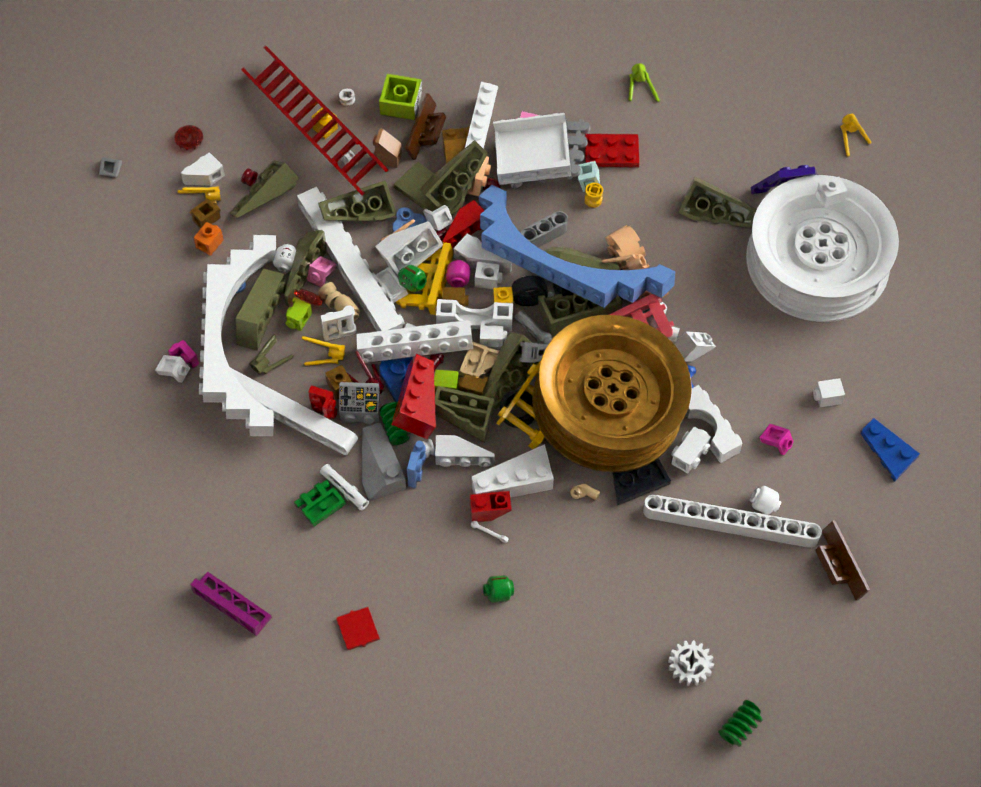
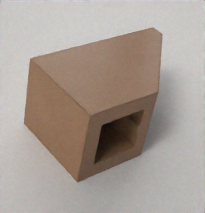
[373,128,402,168]

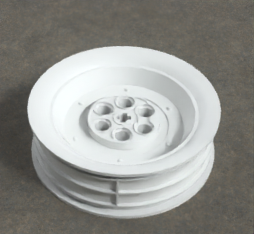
[746,175,899,322]

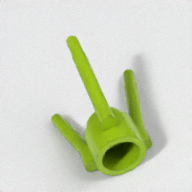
[629,63,660,102]

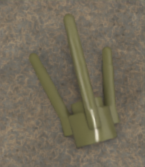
[249,334,294,374]

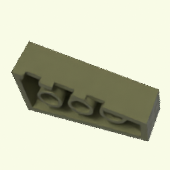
[236,268,287,351]
[538,293,622,337]

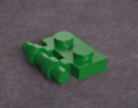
[294,480,346,527]

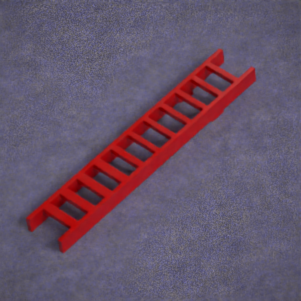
[241,46,388,195]

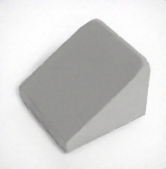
[99,157,122,178]

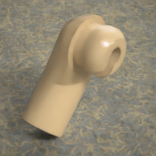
[570,484,600,501]

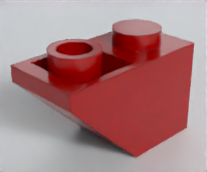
[470,491,512,522]

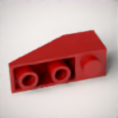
[442,200,484,249]

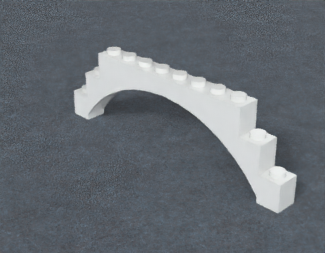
[199,235,276,436]

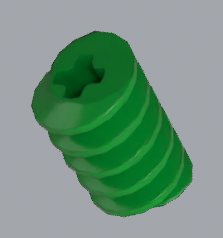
[379,401,411,445]
[718,700,763,747]

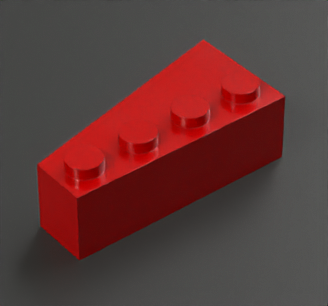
[391,354,436,439]

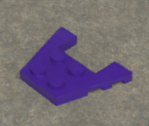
[751,165,818,194]

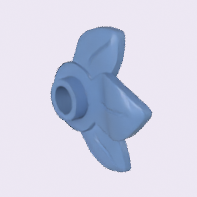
[392,207,427,232]

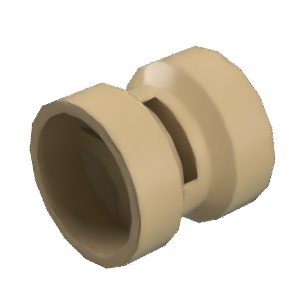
[318,282,342,309]

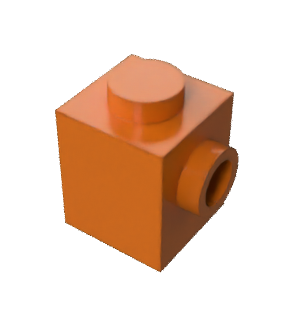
[193,222,223,256]

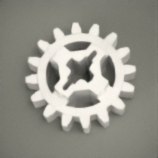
[668,640,714,686]

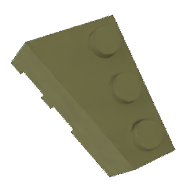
[435,386,494,443]

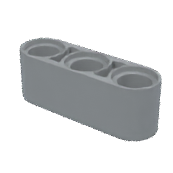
[521,211,568,247]

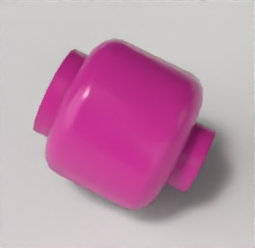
[446,260,471,288]

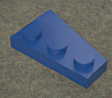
[860,418,920,482]

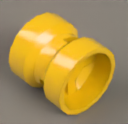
[584,182,603,208]

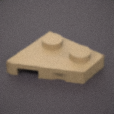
[459,342,499,378]

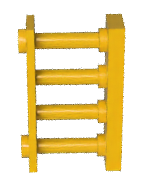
[497,360,545,450]

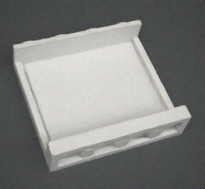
[493,113,571,185]

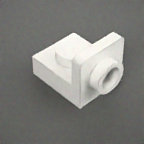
[155,355,190,383]

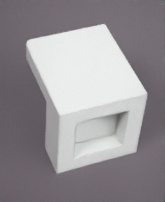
[423,205,453,231]

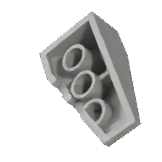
[362,422,406,501]

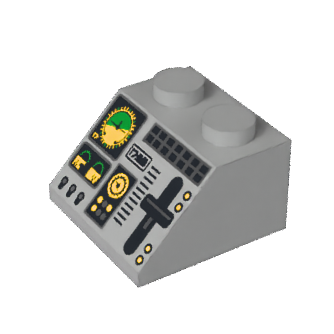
[339,382,381,424]

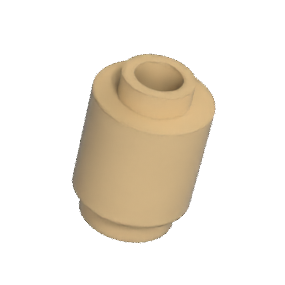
[334,294,360,322]

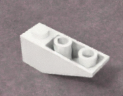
[454,233,512,273]
[435,435,495,467]

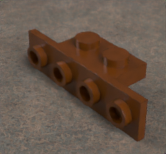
[405,93,446,160]
[815,520,870,600]

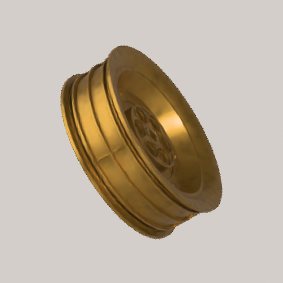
[532,315,692,472]

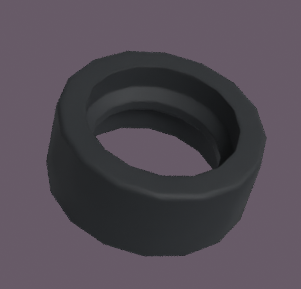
[512,275,548,307]
[500,390,535,428]

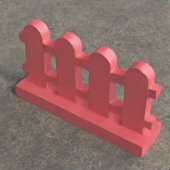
[609,294,675,338]

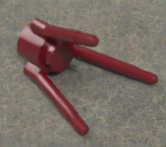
[347,351,384,394]

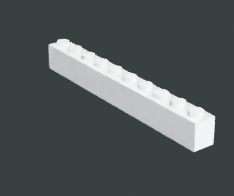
[297,187,405,331]

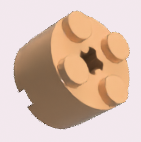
[605,225,646,267]

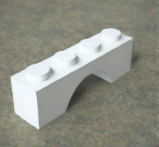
[436,299,513,331]
[686,385,742,463]

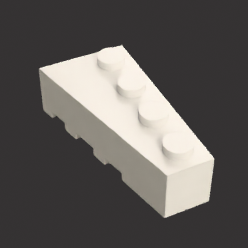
[472,444,554,498]

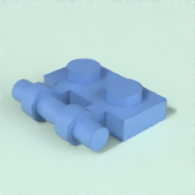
[407,441,426,488]

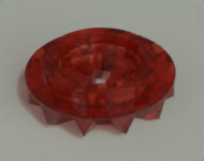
[174,125,203,151]
[294,288,323,306]

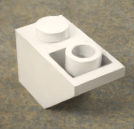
[181,152,225,186]
[674,332,716,362]

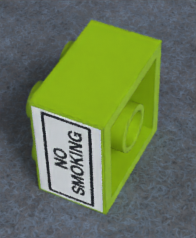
[379,74,422,120]

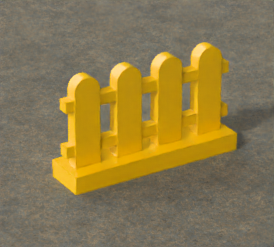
[396,243,454,315]

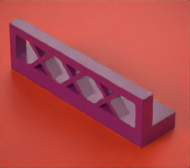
[190,572,272,636]

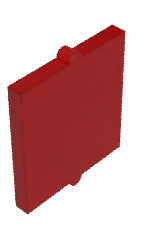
[336,607,380,650]

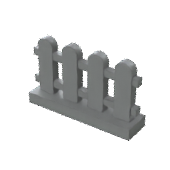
[539,119,591,183]

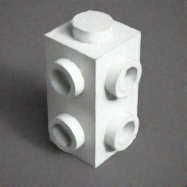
[671,427,711,474]

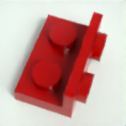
[308,385,338,420]

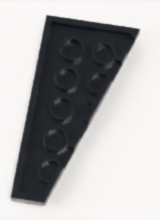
[612,408,671,505]

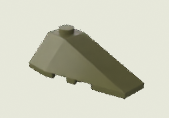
[318,180,397,221]
[482,333,544,409]

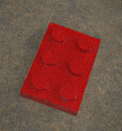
[585,134,640,167]

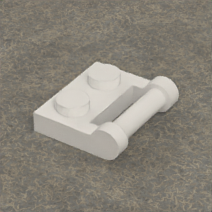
[321,306,357,341]

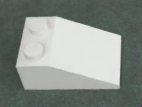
[375,221,443,278]

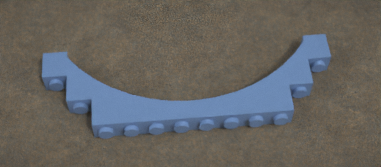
[479,185,675,308]

